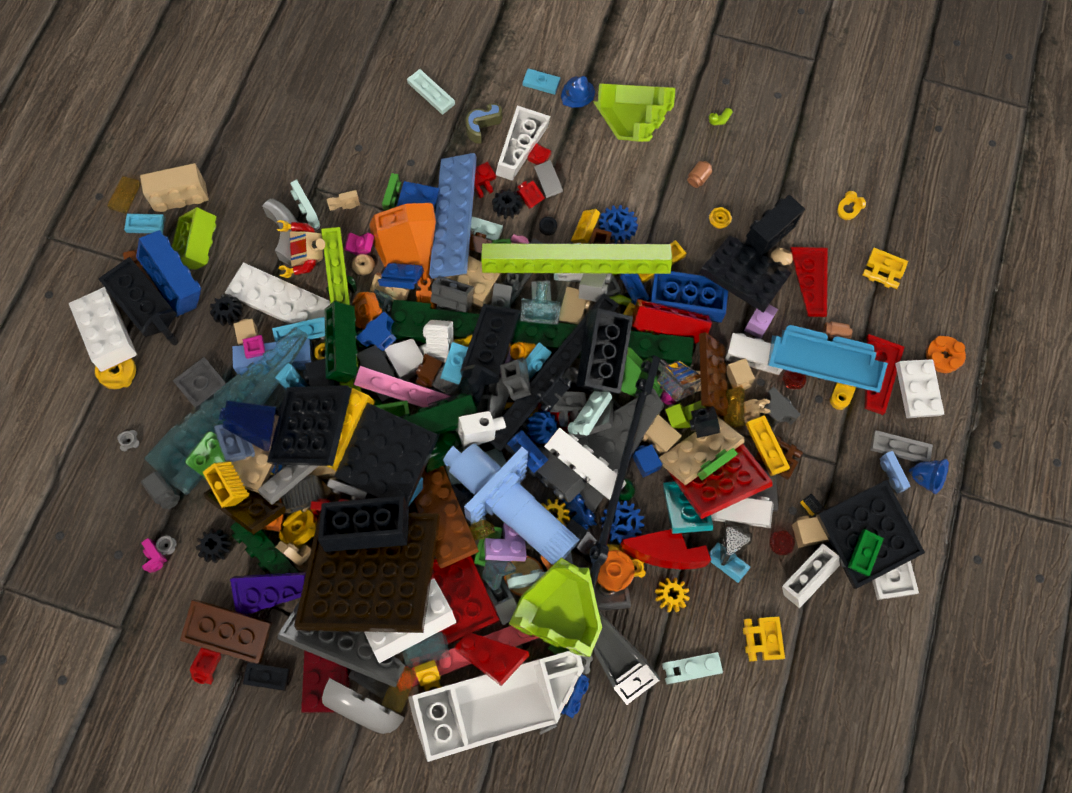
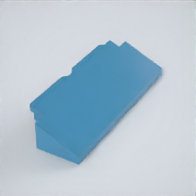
[768,325,888,393]

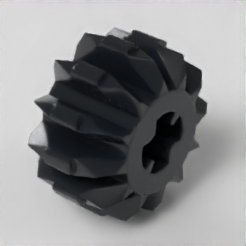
[492,188,522,220]
[210,294,243,326]
[196,528,232,563]

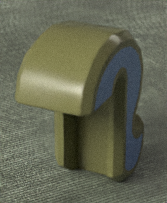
[465,103,502,144]

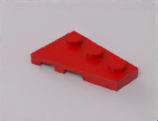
[455,632,530,686]

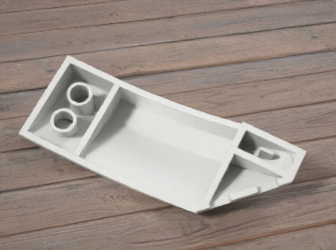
[408,651,584,762]

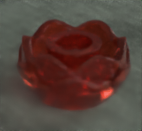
[783,370,807,390]
[769,530,795,555]

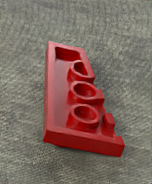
[790,247,828,317]
[864,334,904,415]

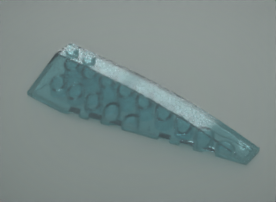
[144,327,308,495]

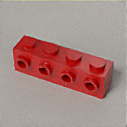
[632,299,712,343]

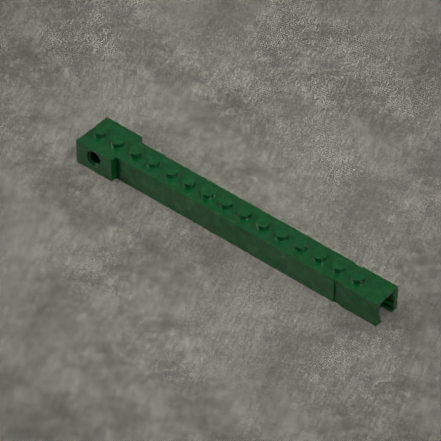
[391,299,693,370]

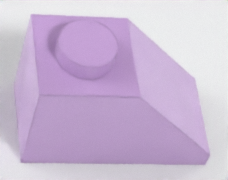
[744,305,778,339]

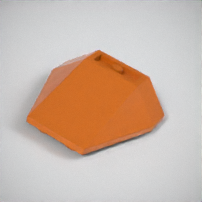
[369,203,436,281]

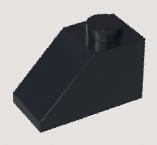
[566,519,599,563]

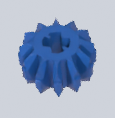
[526,411,558,444]

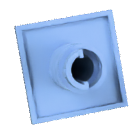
[443,443,580,565]

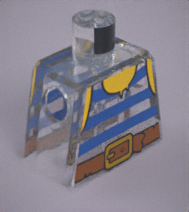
[657,359,701,402]

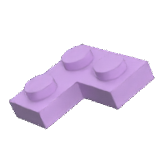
[484,523,527,562]

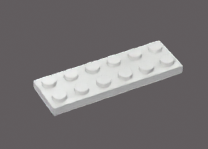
[225,263,330,339]

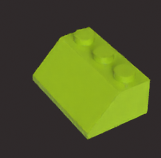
[172,207,216,270]

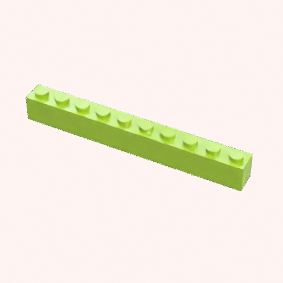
[481,244,672,274]

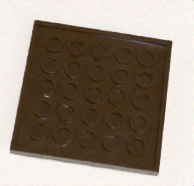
[294,513,440,633]

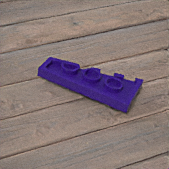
[230,572,306,614]

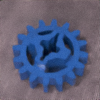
[598,205,638,244]
[601,501,644,545]

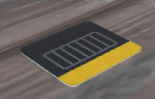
[800,494,823,516]

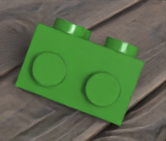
[185,431,225,481]

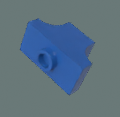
[356,312,397,351]

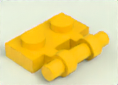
[862,248,908,289]
[743,617,785,662]

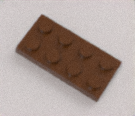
[699,332,728,417]
[180,599,273,664]

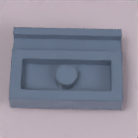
[214,419,255,462]

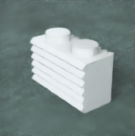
[423,320,453,363]

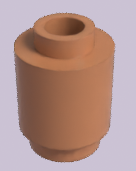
[687,161,713,188]
[823,321,852,340]

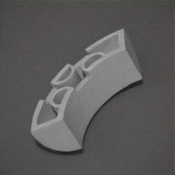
[262,199,297,265]
[322,678,405,734]

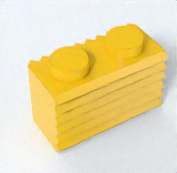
[203,461,249,508]

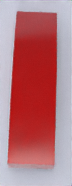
[619,529,711,570]

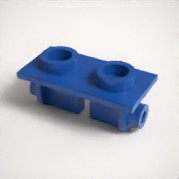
[620,273,650,305]
[507,430,548,473]
[562,493,597,530]
[561,674,589,719]

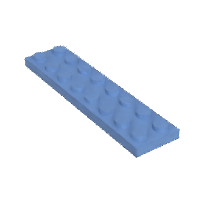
[429,153,477,279]

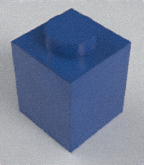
[632,444,663,478]

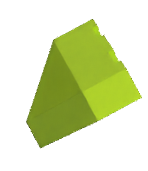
[593,84,676,142]
[509,557,602,657]

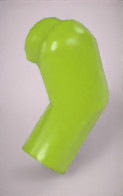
[709,108,733,126]
[610,294,632,306]

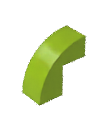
[665,401,705,429]

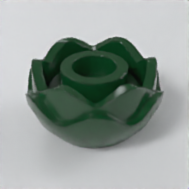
[619,478,635,502]

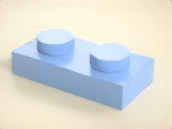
[880,451,911,494]

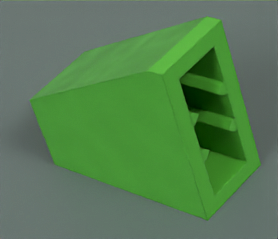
[621,347,663,398]

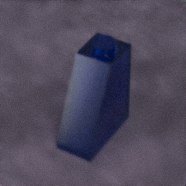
[220,401,276,451]

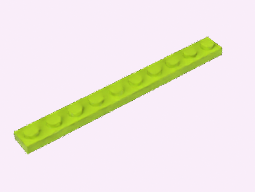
[321,227,361,392]

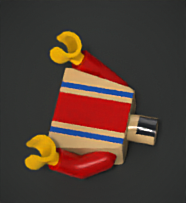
[277,220,326,278]

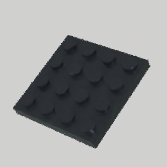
[699,235,792,313]
[267,385,352,466]
[334,403,440,505]
[816,480,925,589]

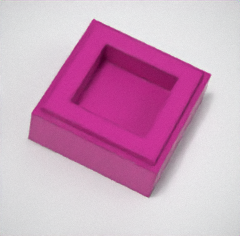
[242,335,266,359]

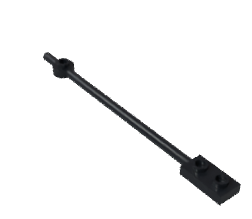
[589,355,660,586]

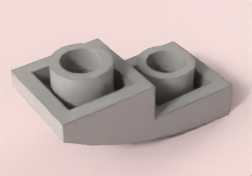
[534,160,563,198]

